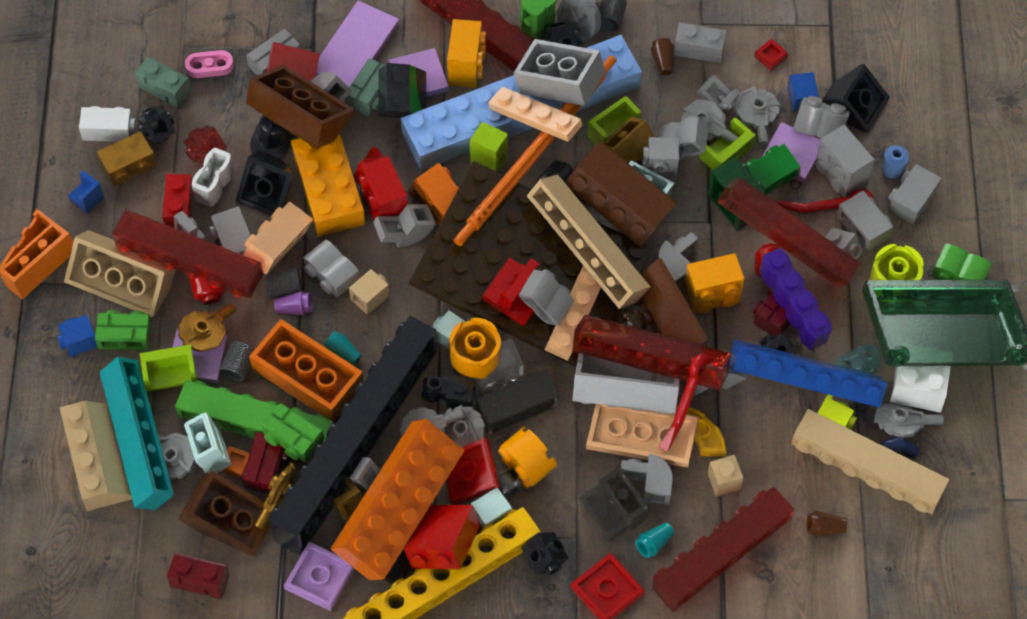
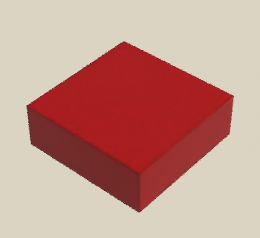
[754,38,788,71]

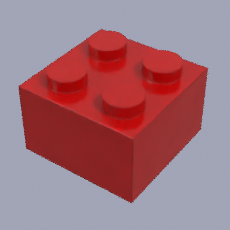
[359,156,408,221]

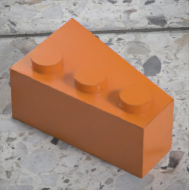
[408,163,460,225]
[0,208,74,300]

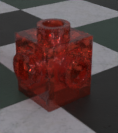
[183,125,227,164]

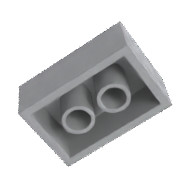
[514,39,605,106]

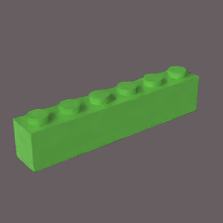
[175,380,333,444]

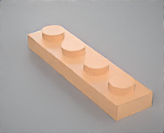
[488,87,582,142]
[545,265,601,361]

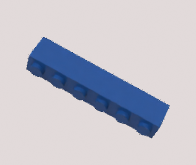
[728,339,888,407]

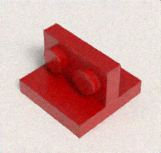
[481,257,539,326]

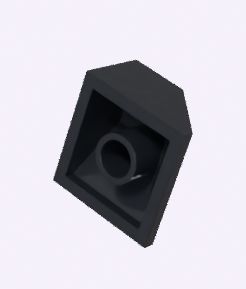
[822,64,890,133]
[235,151,294,216]

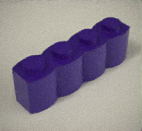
[759,248,832,350]

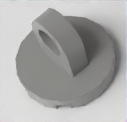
[557,0,601,42]

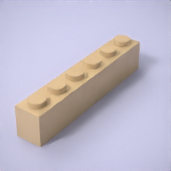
[527,175,650,309]
[792,409,950,514]

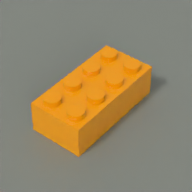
[291,134,365,237]

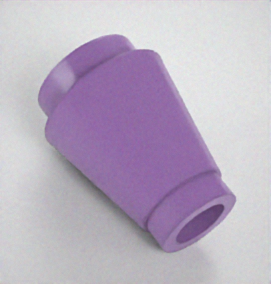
[274,291,313,316]

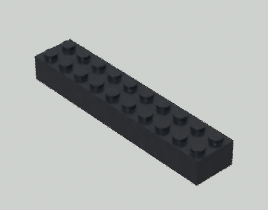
[269,316,438,556]

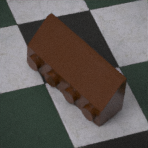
[246,65,355,149]
[564,140,677,247]
[634,258,708,373]

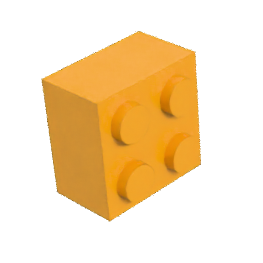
[447,19,486,88]
[683,253,744,313]

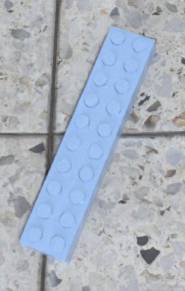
[401,35,642,171]

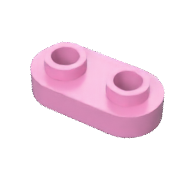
[185,50,234,78]

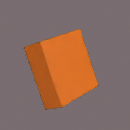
[220,446,250,479]

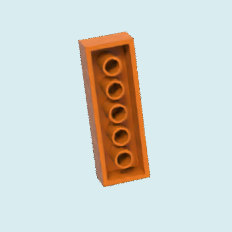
[330,418,465,581]

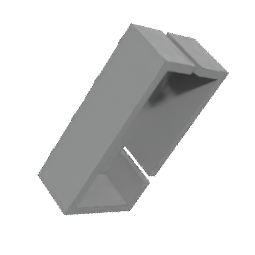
[572,348,682,414]

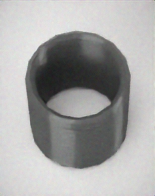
[599,0,627,32]
[264,268,300,299]
[219,341,255,383]

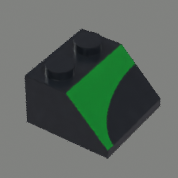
[379,63,426,118]

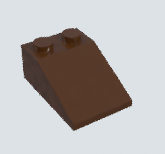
[178,470,270,556]

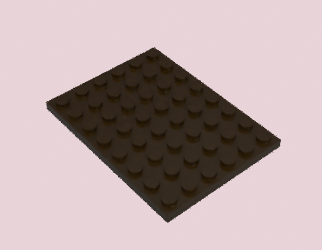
[409,161,652,367]

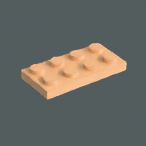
[586,404,698,468]

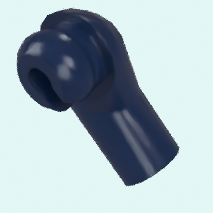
[880,437,920,458]

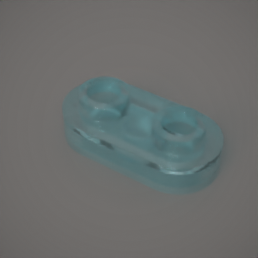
[834,344,881,373]

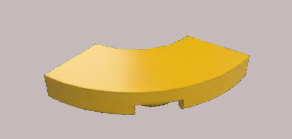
[676,405,727,457]

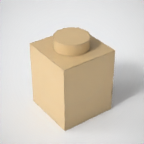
[349,269,389,315]
[708,455,743,497]

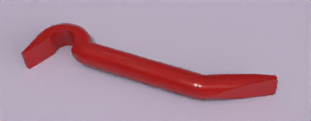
[776,188,875,213]
[659,353,712,452]

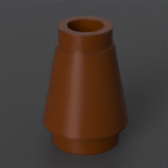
[651,38,674,75]
[806,511,847,537]

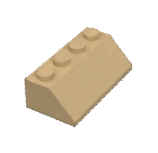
[64,230,177,318]
[59,401,132,512]

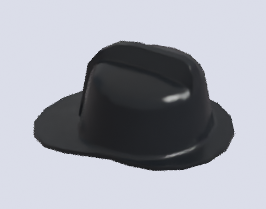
[250,115,294,159]

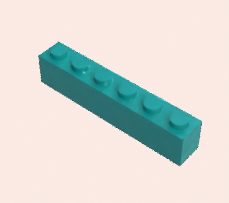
[100,357,174,510]

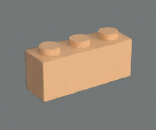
[242,201,313,275]

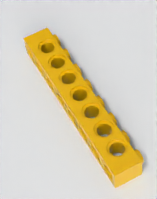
[343,507,541,619]

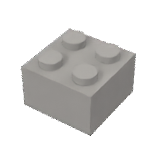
[815,125,875,197]

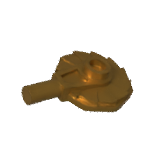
[178,303,237,352]
[254,463,296,530]

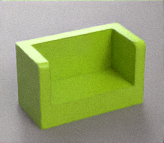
[588,96,641,144]
[699,118,756,170]
[470,122,508,173]
[139,344,198,392]

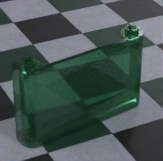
[862,280,1027,367]

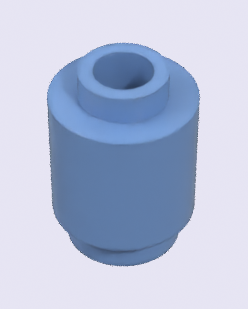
[881,145,909,179]

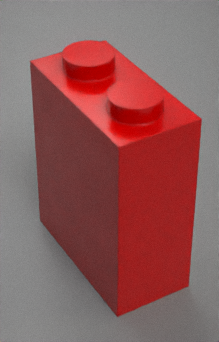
[404,505,481,569]

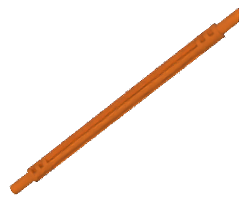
[454,55,617,246]

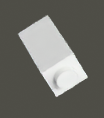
[79,106,137,142]

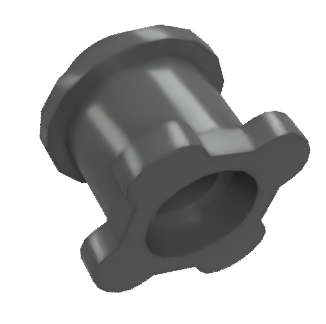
[496,468,523,501]

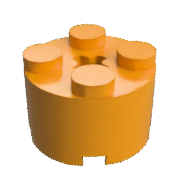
[449,318,501,379]
[498,426,557,489]

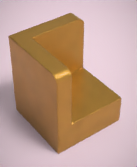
[333,477,363,523]

